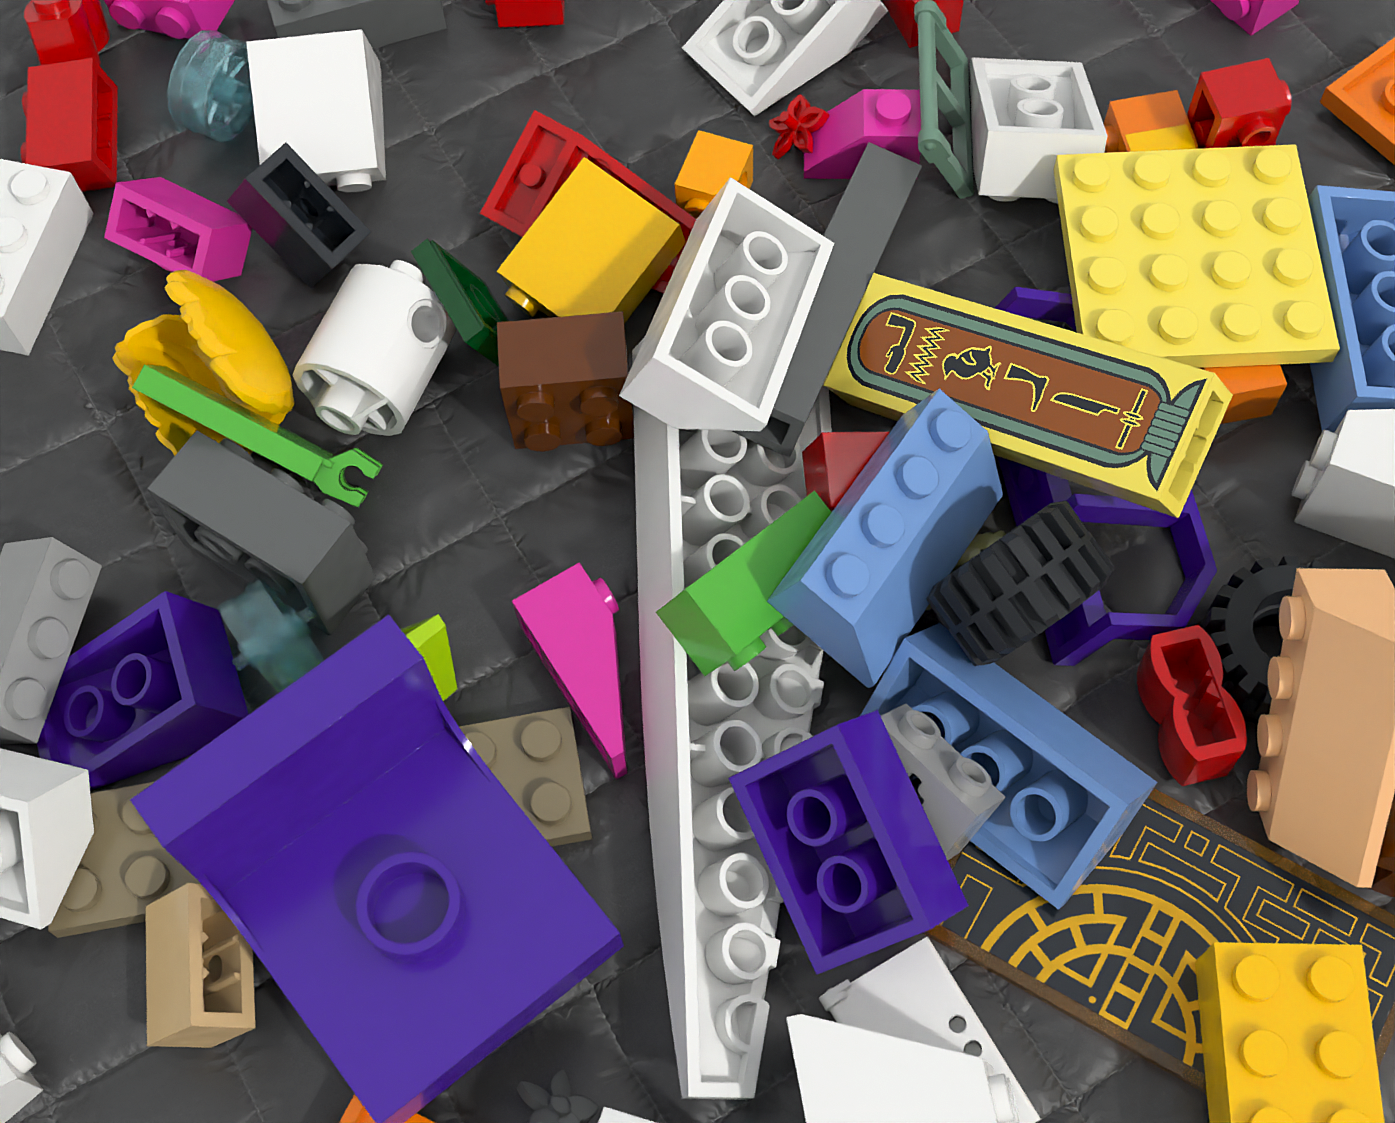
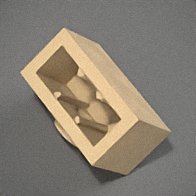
[146,883,255,1048]

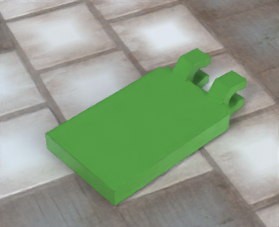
[132,364,383,507]

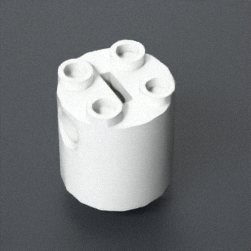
[293,260,457,436]

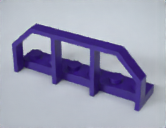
[995,287,1218,666]

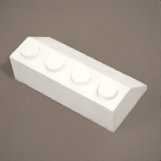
[619,177,834,431]

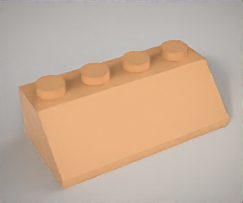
[1247,568,1395,888]

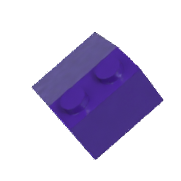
[37,591,249,791]

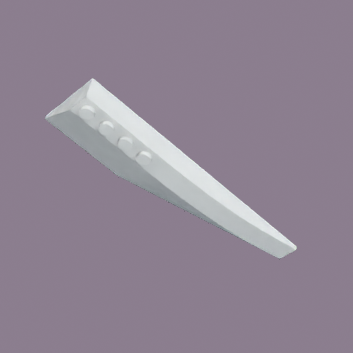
[632,337,832,1100]

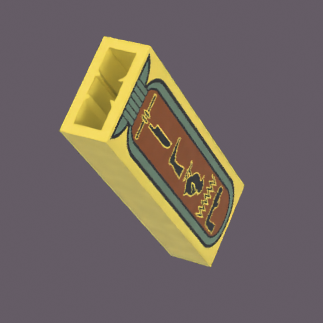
[824,273,1233,518]

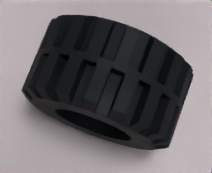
[926,500,1115,666]
[1199,556,1327,726]

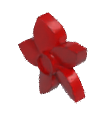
[769,93,830,159]

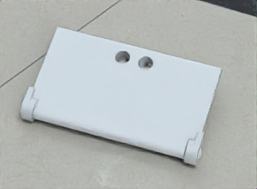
[819,937,1041,1123]

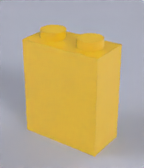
[497,157,686,323]

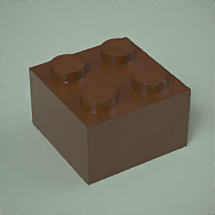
[497,311,634,452]

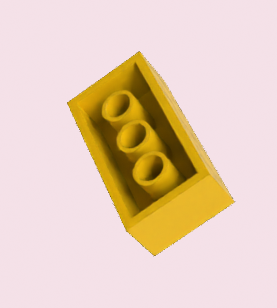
[1195,942,1385,1123]

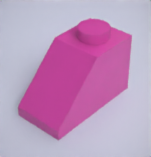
[804,89,921,180]

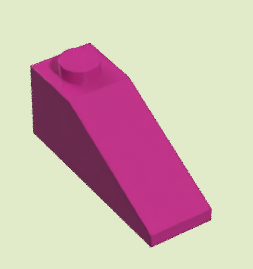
[512,563,627,780]

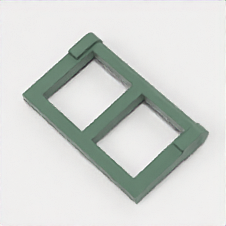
[914,0,974,199]

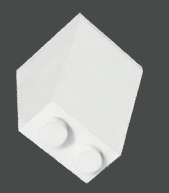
[246,30,386,192]
[1292,409,1395,559]
[787,1014,1020,1123]

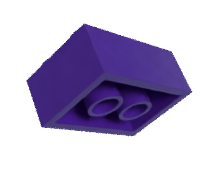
[729,710,969,974]

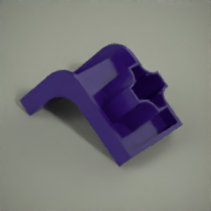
[130,614,624,1123]

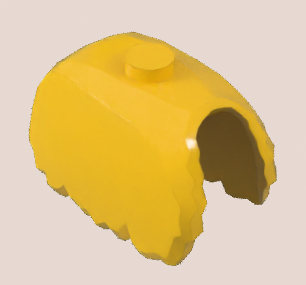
[112,270,294,456]

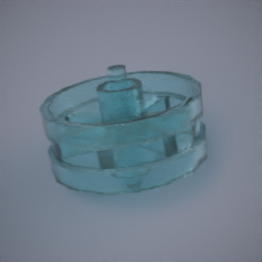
[167,30,254,142]
[218,576,324,693]

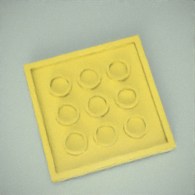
[1053,144,1340,368]

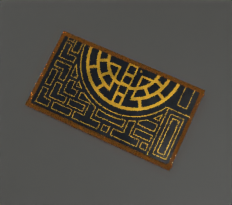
[923,788,1395,1094]

